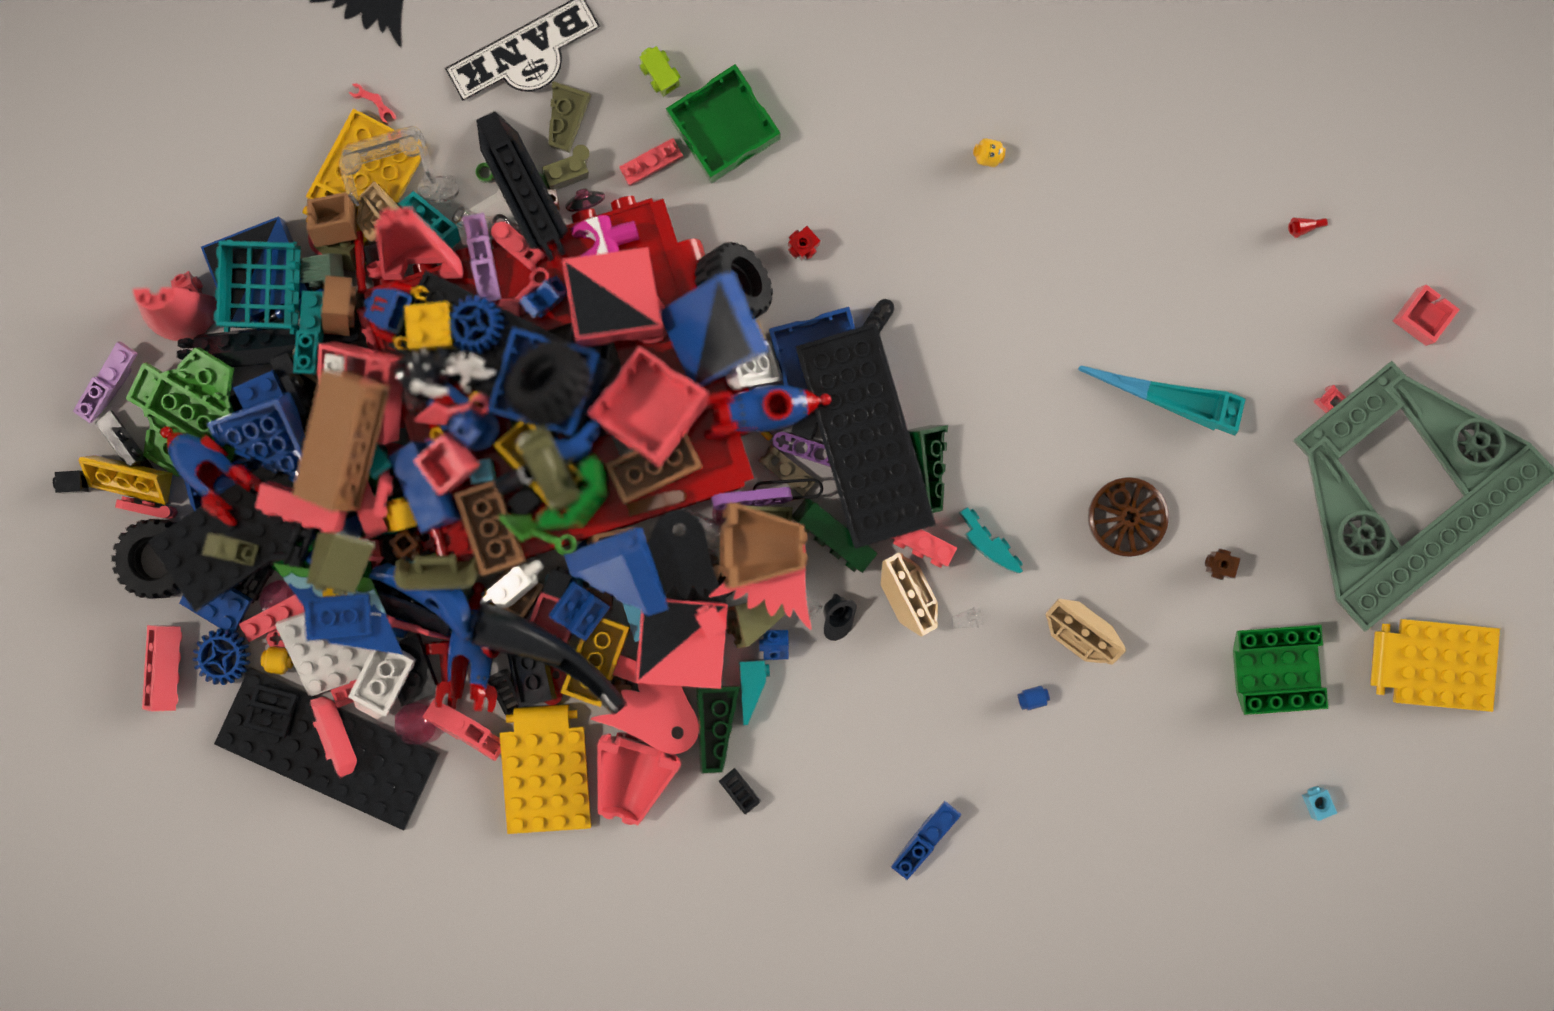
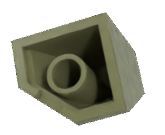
[726,599,785,648]

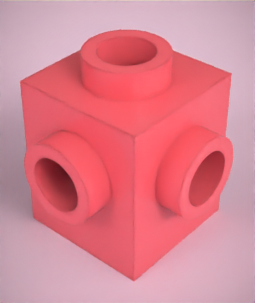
[171,271,203,293]

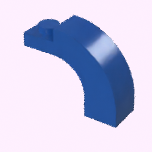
[537,418,600,464]

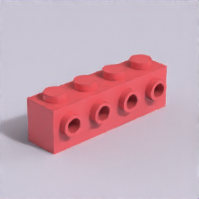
[255,481,348,533]
[891,529,957,568]
[142,625,182,711]

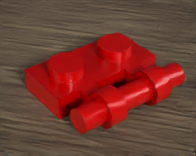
[430,512,474,559]

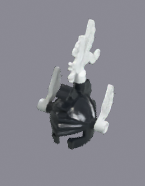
[394,347,496,401]

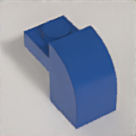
[519,276,568,318]

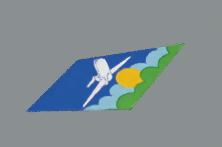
[273,563,403,655]

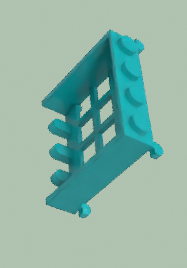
[214,240,301,334]

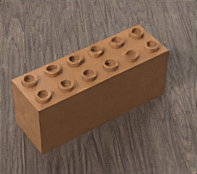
[292,370,390,512]

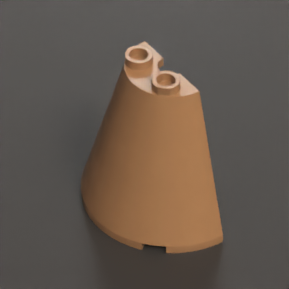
[720,502,808,589]

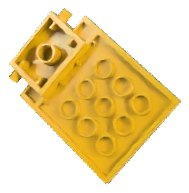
[302,108,428,246]
[1370,619,1500,712]
[500,704,592,834]

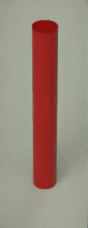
[355,231,366,293]

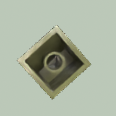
[306,533,375,596]

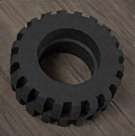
[695,242,773,319]
[505,340,592,427]
[111,519,181,599]

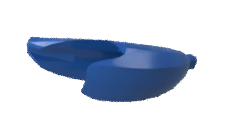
[369,563,472,643]

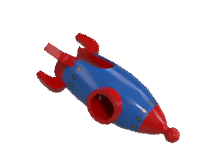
[704,385,831,439]
[160,426,262,526]
[435,582,499,712]

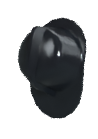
[823,594,857,641]

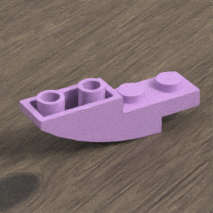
[73,342,138,423]

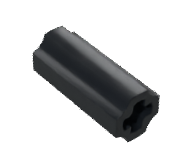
[494,465,535,495]

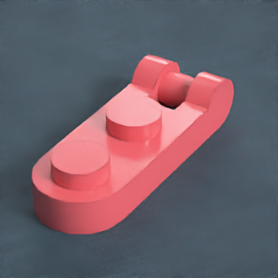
[491,222,546,271]
[115,496,178,519]

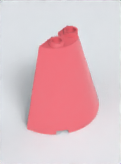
[375,208,463,280]
[133,287,217,341]
[598,732,681,825]

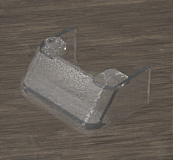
[339,126,436,206]

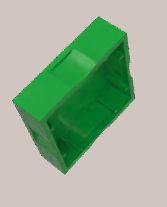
[666,64,781,183]

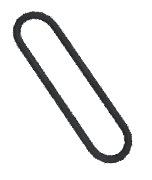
[753,478,823,500]

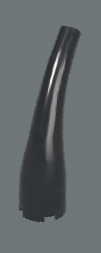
[471,603,627,715]

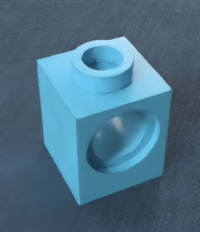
[470,459,497,485]
[1302,786,1337,821]

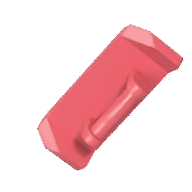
[311,697,357,777]

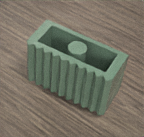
[300,253,344,288]

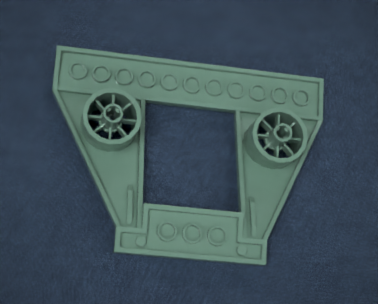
[1293,361,1554,632]

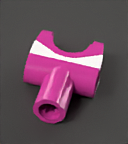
[571,215,639,257]

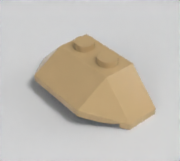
[357,181,400,242]
[881,552,938,637]
[1045,599,1126,665]

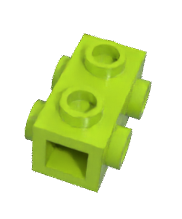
[639,46,681,97]

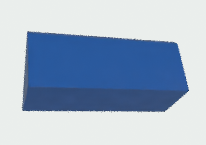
[389,441,462,533]

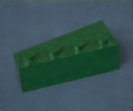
[908,425,948,513]
[792,499,878,573]
[696,685,740,774]

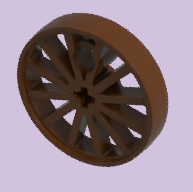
[1088,477,1169,557]

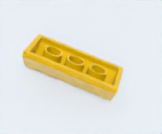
[78,455,173,505]

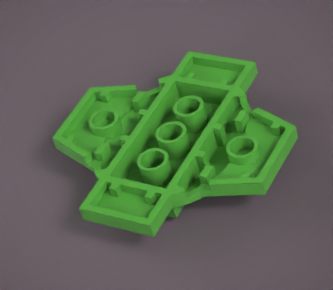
[126,347,237,477]

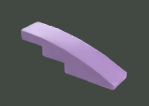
[462,212,501,302]

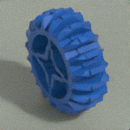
[449,295,504,354]
[192,629,251,685]

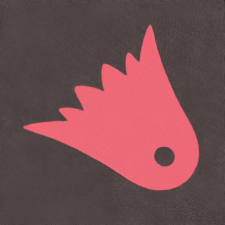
[709,544,811,630]
[591,683,699,754]

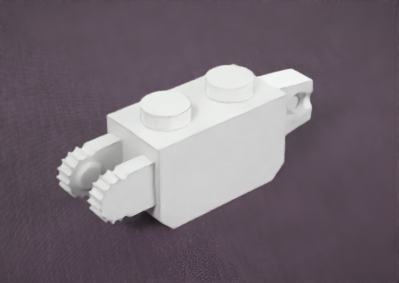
[480,561,544,609]

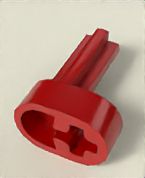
[425,641,450,682]

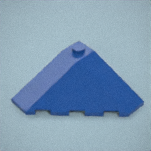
[207,392,305,482]
[564,528,669,616]

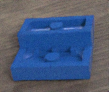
[548,581,610,641]

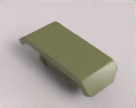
[516,426,580,510]
[393,554,479,590]

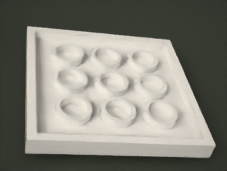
[275,612,371,696]

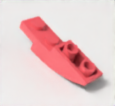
[422,699,501,761]

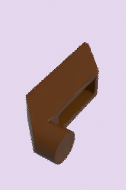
[627,490,687,516]

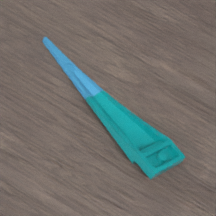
[1078,366,1246,436]

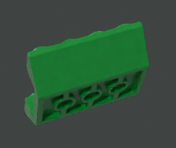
[536,456,610,531]
[1233,625,1329,715]

